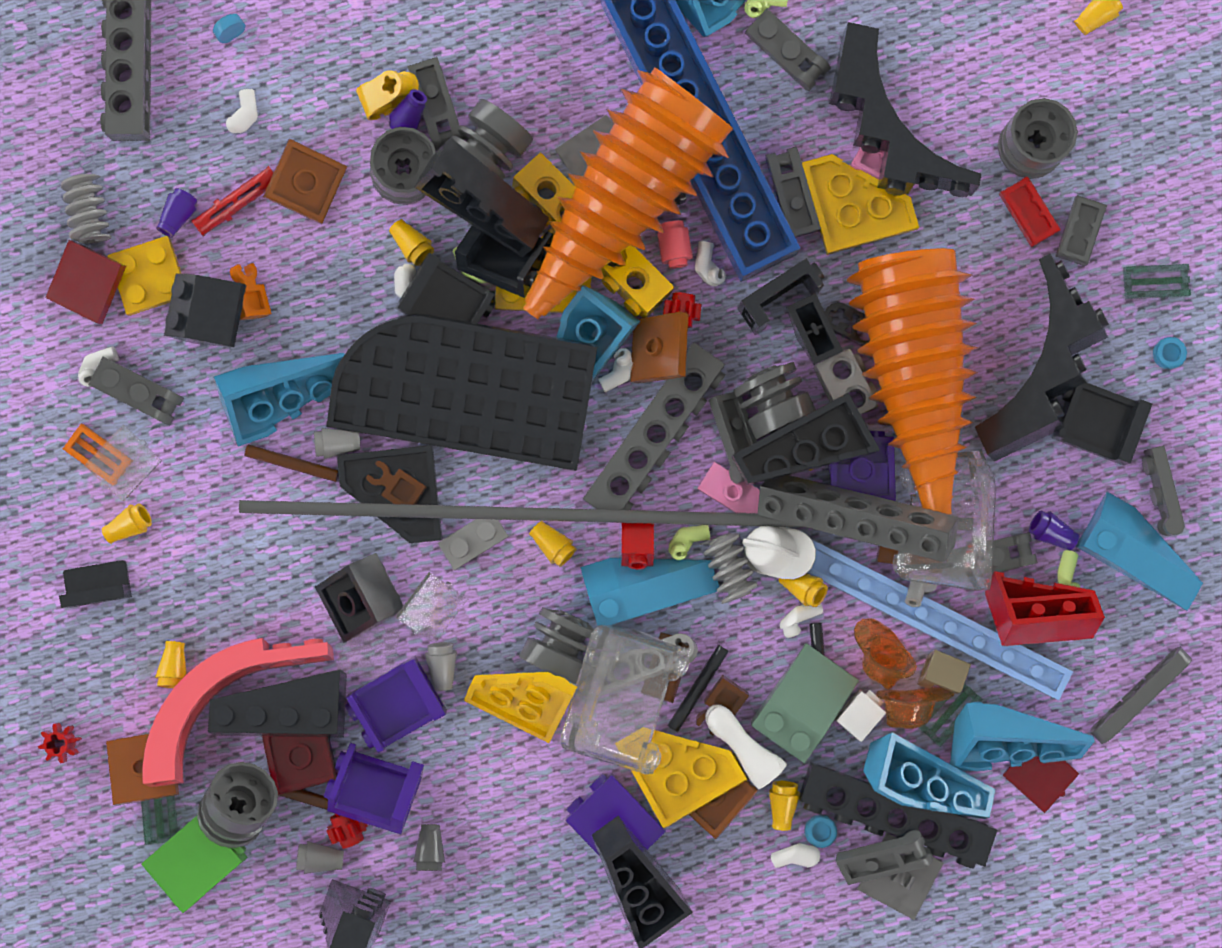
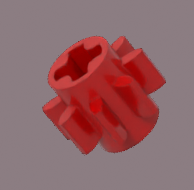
[663,292,702,328]
[38,723,82,764]
[326,814,368,849]

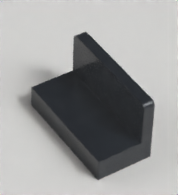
[59,560,132,608]

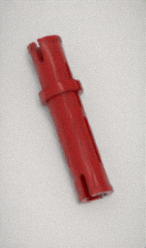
[191,166,274,237]

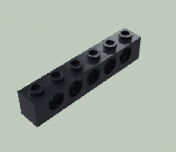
[799,762,998,869]

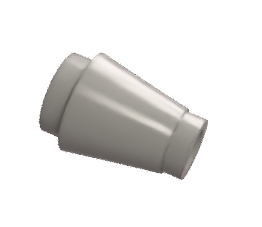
[314,428,360,459]
[425,642,457,691]
[296,841,344,874]

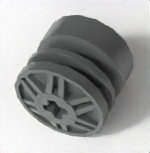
[998,98,1078,179]
[451,99,533,180]
[370,127,436,205]
[733,362,816,440]
[519,607,603,685]
[197,762,278,848]

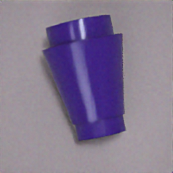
[389,89,427,130]
[156,188,198,238]
[1029,510,1079,550]

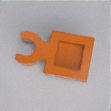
[230,263,272,320]

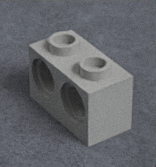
[813,348,878,415]

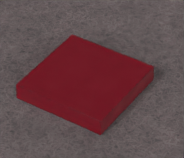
[45,240,126,324]
[262,736,338,796]

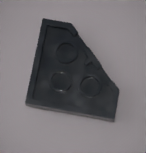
[337,445,443,544]

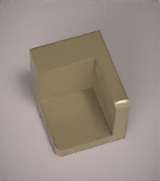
[917,649,971,694]

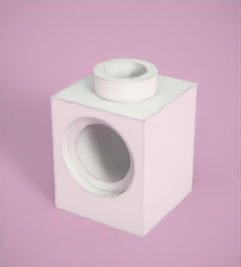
[835,690,886,742]

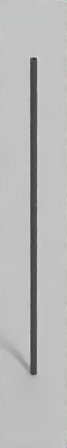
[239,500,981,532]

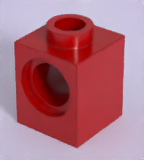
[621,523,654,570]

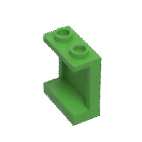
[141,816,248,913]

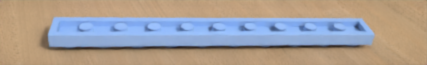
[787,527,1073,700]

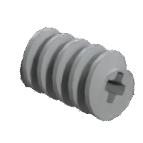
[61,174,111,244]
[700,533,758,604]

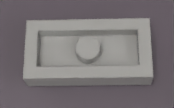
[438,519,509,570]

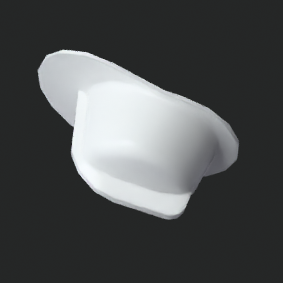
[742,526,816,579]

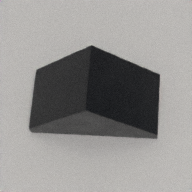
[786,293,843,365]

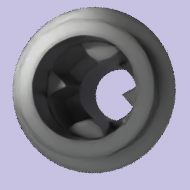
[413,824,445,871]

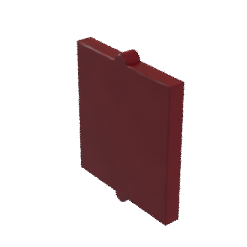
[1003,756,1079,813]

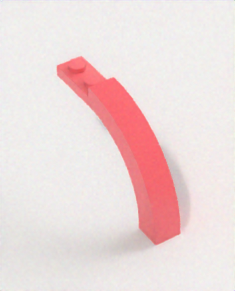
[143,638,334,787]

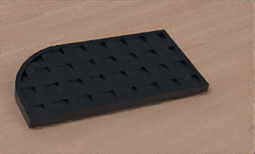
[326,314,598,471]

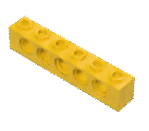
[512,152,674,318]

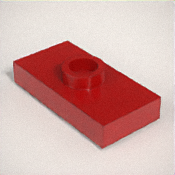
[999,176,1061,248]

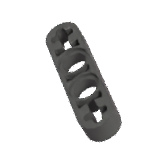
[1090,646,1192,744]

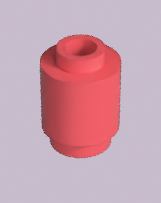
[657,220,693,269]

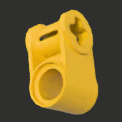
[356,70,419,121]

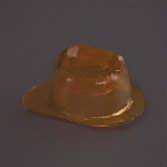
[854,618,917,689]
[876,687,955,729]

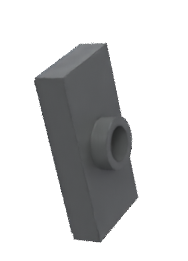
[1055,195,1107,266]

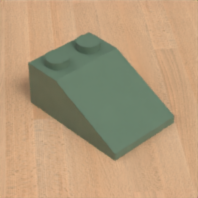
[751,643,859,764]

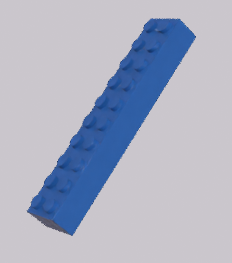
[601,0,800,282]

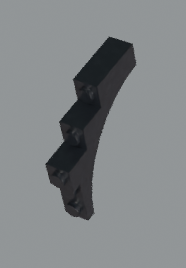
[829,22,982,197]
[975,254,1109,461]

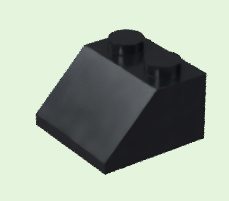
[164,273,246,347]
[315,553,406,643]

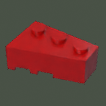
[985,571,1105,646]

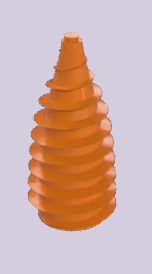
[523,67,733,319]
[847,248,978,514]

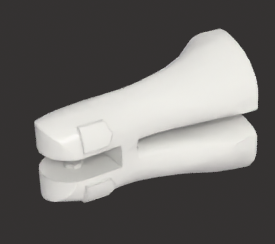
[705,705,787,789]

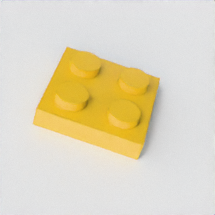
[108,236,182,316]

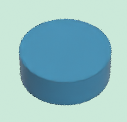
[213,14,246,43]
[1153,337,1187,369]
[804,814,837,848]

